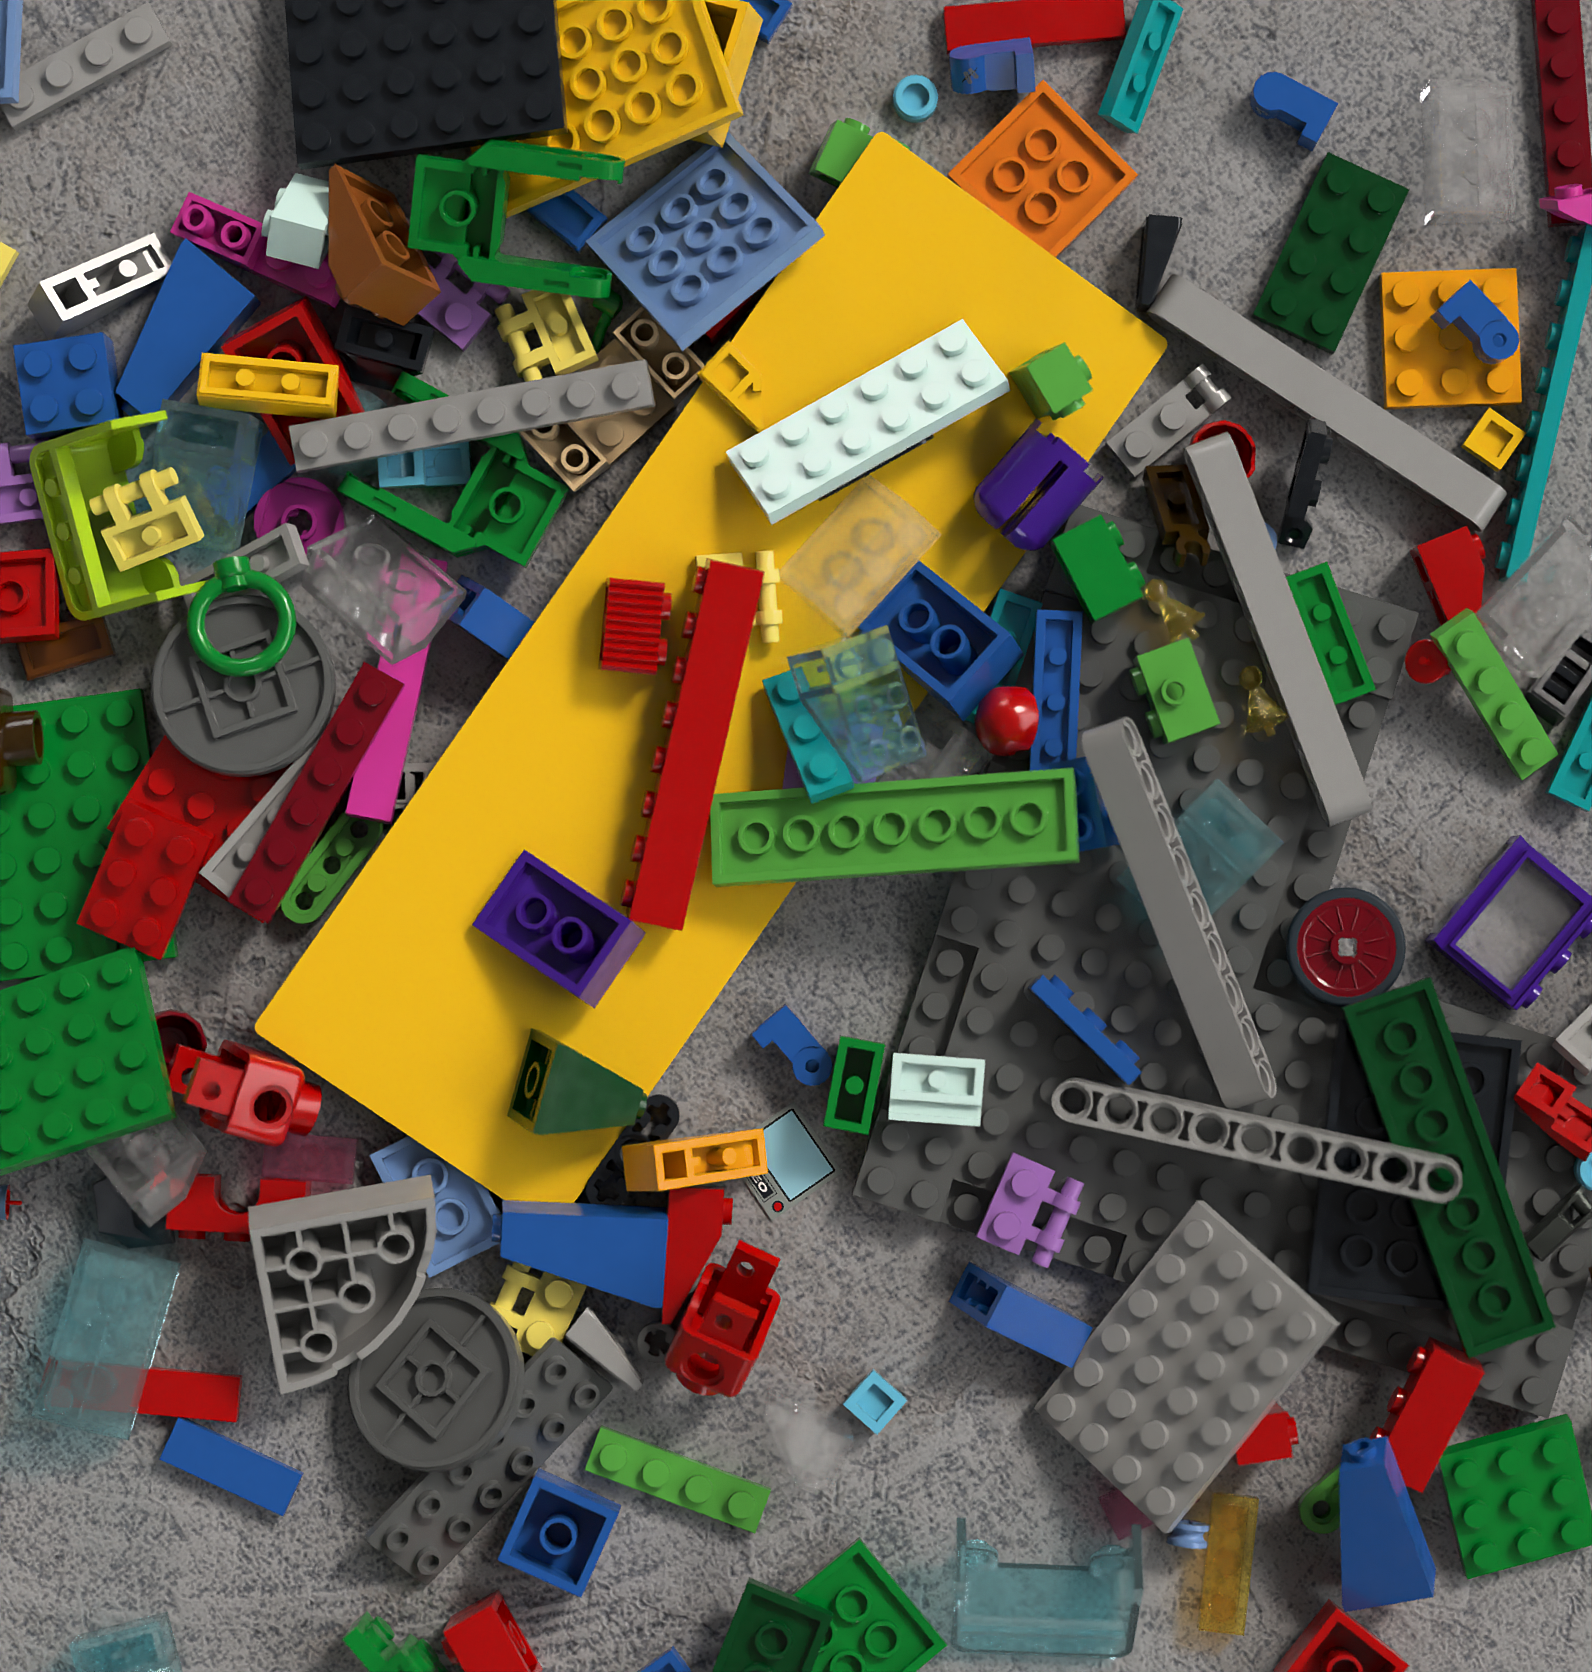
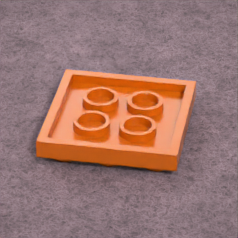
[947,80,1138,258]

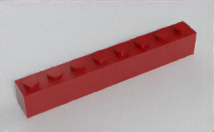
[620,558,765,931]

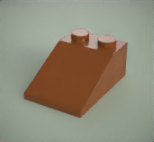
[329,164,441,326]

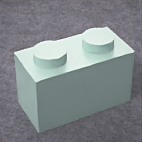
[262,173,329,269]

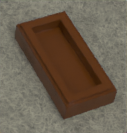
[16,616,116,682]

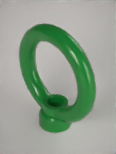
[187,556,296,677]

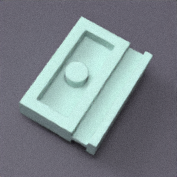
[888,1053,985,1127]

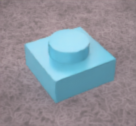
[843,1369,907,1434]

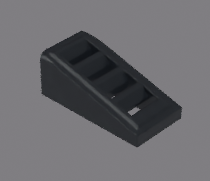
[1135,214,1183,312]
[1524,623,1592,726]

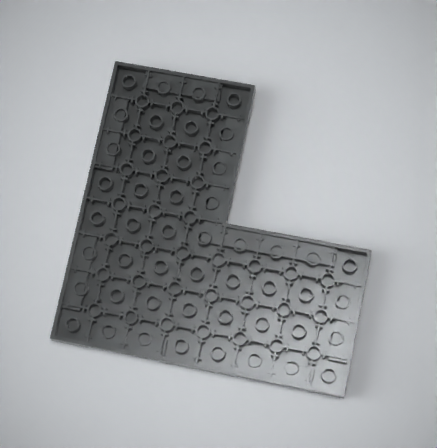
[852,505,1592,1419]

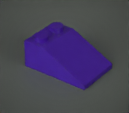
[472,850,646,1008]

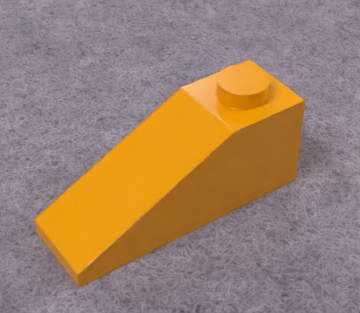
[622,1128,768,1192]

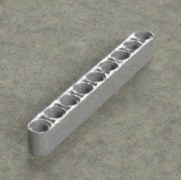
[1147,274,1507,533]
[1183,432,1373,828]
[1082,717,1276,1110]
[1052,1077,1461,1202]

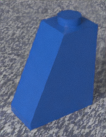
[438,575,534,660]
[948,1261,1093,1368]

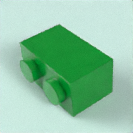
[1049,514,1146,625]
[823,1035,885,1135]

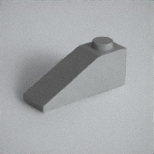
[27,233,172,340]

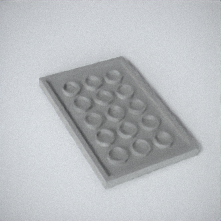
[1034,1200,1340,1534]

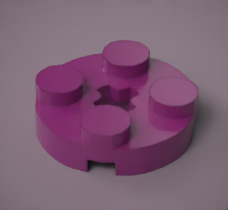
[254,477,346,569]

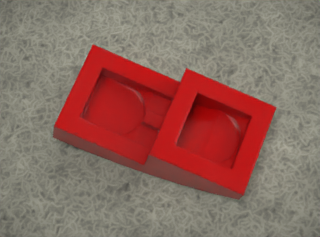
[1514,1062,1592,1162]

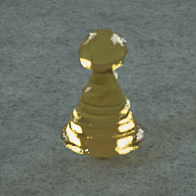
[1144,579,1206,643]
[1238,666,1289,737]

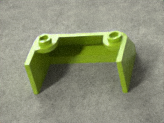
[29,410,210,621]

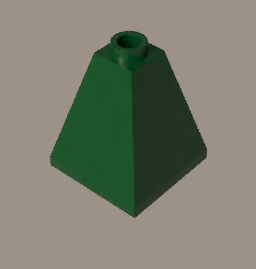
[507,1028,647,1135]

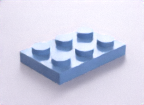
[369,1136,501,1278]

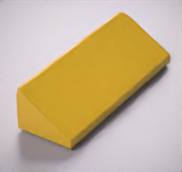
[196,353,339,419]

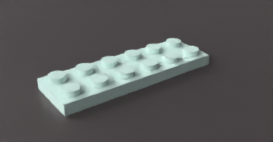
[726,319,1010,525]

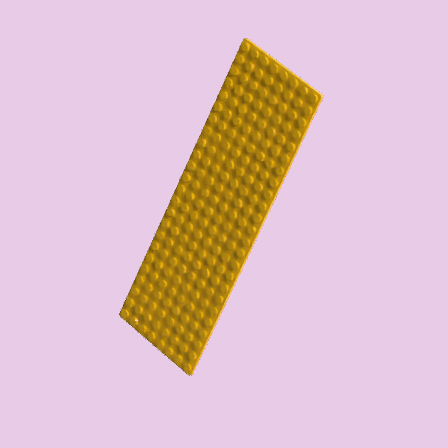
[255,132,1167,1203]

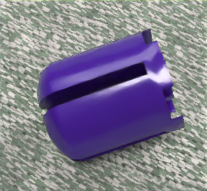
[973,418,1104,551]

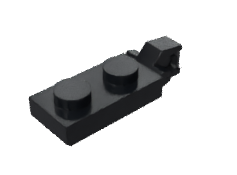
[1278,418,1333,549]

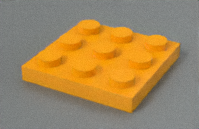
[1379,268,1522,410]

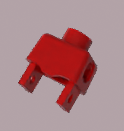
[167,1039,322,1147]
[665,1240,781,1398]

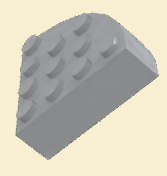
[248,1175,437,1395]

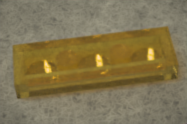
[1197,1491,1259,1636]

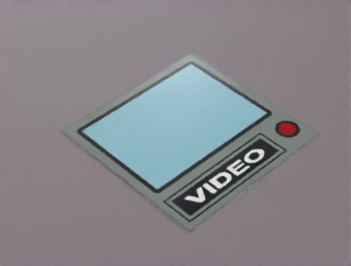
[743,1101,842,1221]

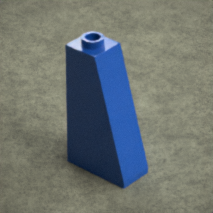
[115,238,261,427]
[491,1200,668,1308]
[1339,1436,1436,1612]

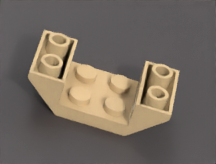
[519,306,704,492]

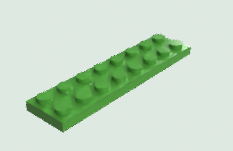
[710,768,1079,887]

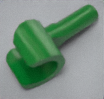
[591,289,623,353]

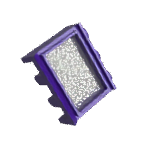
[1425,835,1592,1010]

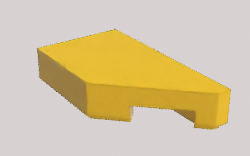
[696,340,764,433]

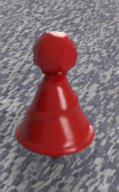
[1404,639,1451,684]

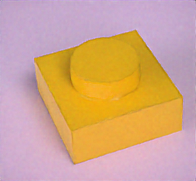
[1460,408,1526,472]

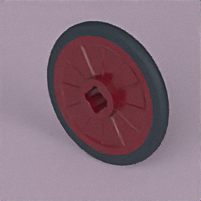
[1286,887,1406,1007]

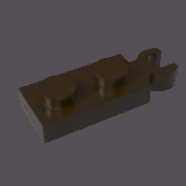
[1142,464,1210,567]

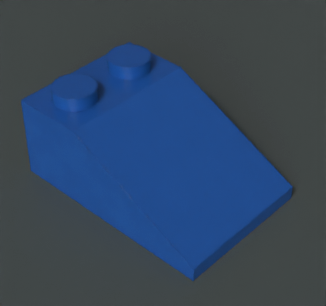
[854,557,1024,721]

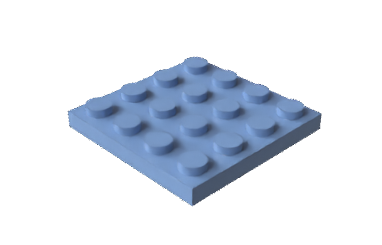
[585,132,825,351]

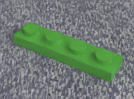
[1430,608,1559,780]
[585,1425,771,1533]

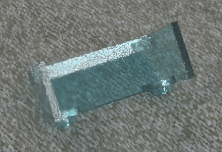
[950,1518,1144,1659]

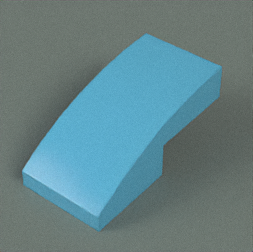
[377,441,472,488]

